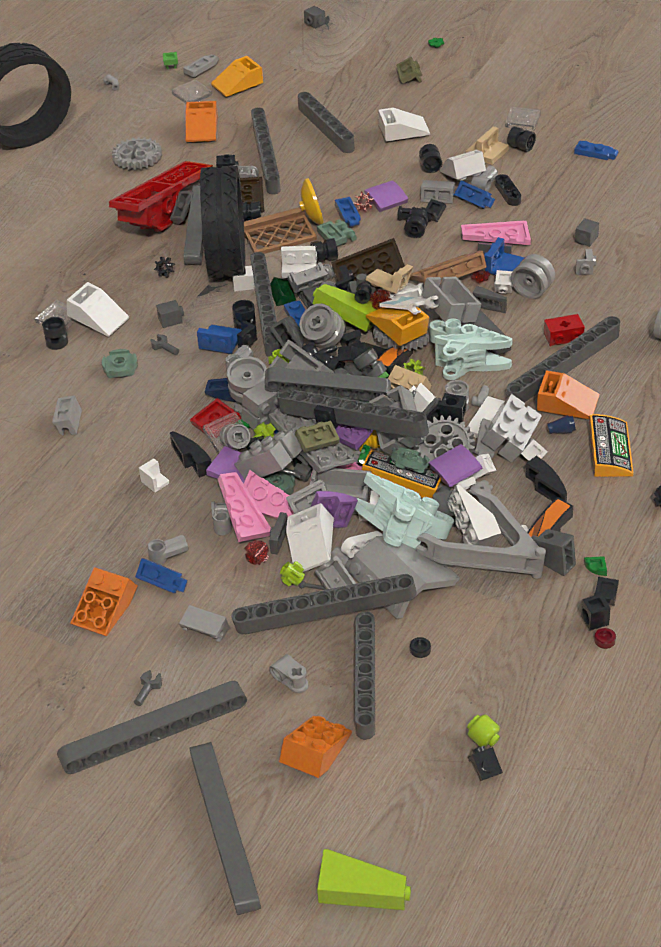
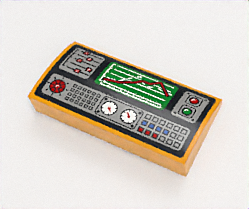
[589,414,633,477]
[361,449,441,499]

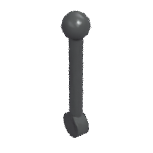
[298,580,326,590]

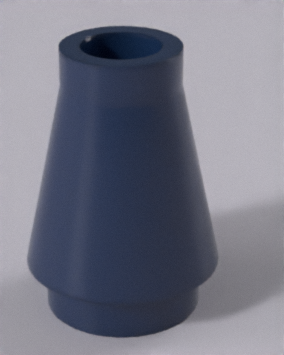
[547,415,576,434]

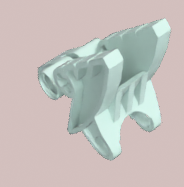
[430,318,512,380]
[355,472,454,549]

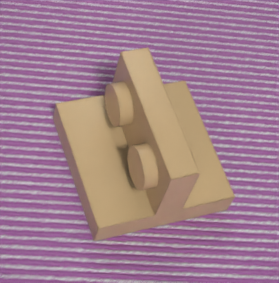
[466,126,509,165]

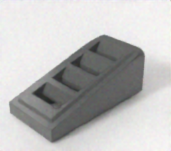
[473,286,507,313]

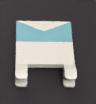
[380,296,439,314]

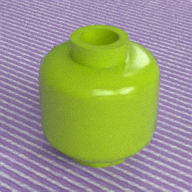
[467,714,500,747]

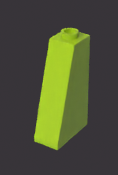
[312,284,382,331]
[317,849,411,910]

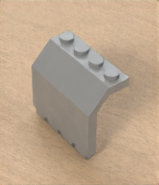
[348,536,460,619]

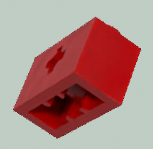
[544,314,585,346]

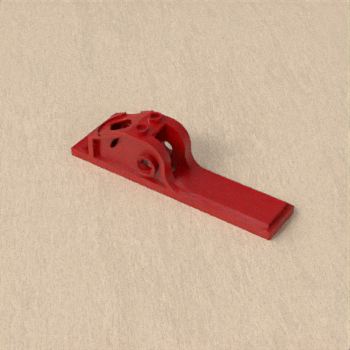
[109,161,213,232]

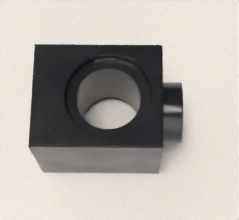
[437,393,466,422]
[581,594,611,631]

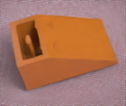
[186,101,218,143]
[537,370,600,420]
[70,567,138,636]
[279,716,352,778]

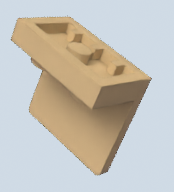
[366,264,413,294]

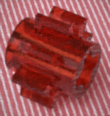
[354,191,374,212]
[369,289,392,310]
[244,540,270,565]

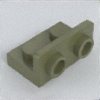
[396,57,422,84]
[295,421,340,453]

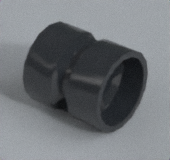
[507,126,536,152]
[419,144,443,173]
[242,201,261,222]
[404,208,429,238]
[310,238,338,263]
[232,300,256,330]
[42,317,68,350]

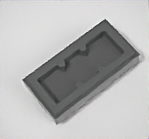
[269,512,288,555]

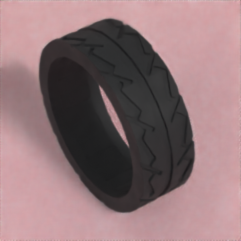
[0,43,72,148]
[200,166,245,278]

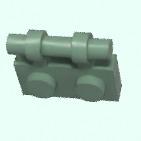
[317,219,357,246]

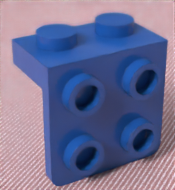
[484,237,525,275]
[197,325,242,354]

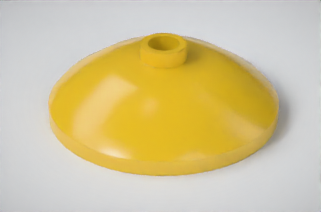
[299,178,324,225]

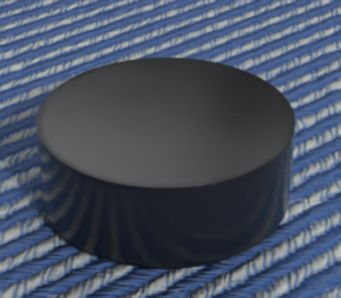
[410,637,431,658]

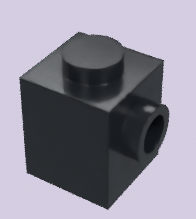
[216,154,239,168]

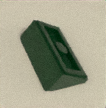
[270,277,296,306]

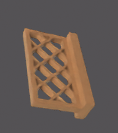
[244,207,317,254]
[409,251,487,285]

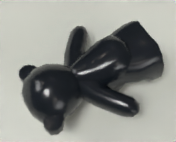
[302,341,345,371]

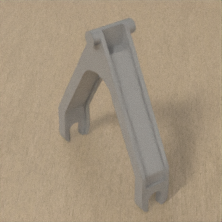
[416,487,546,579]

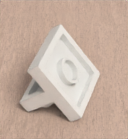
[281,246,317,278]

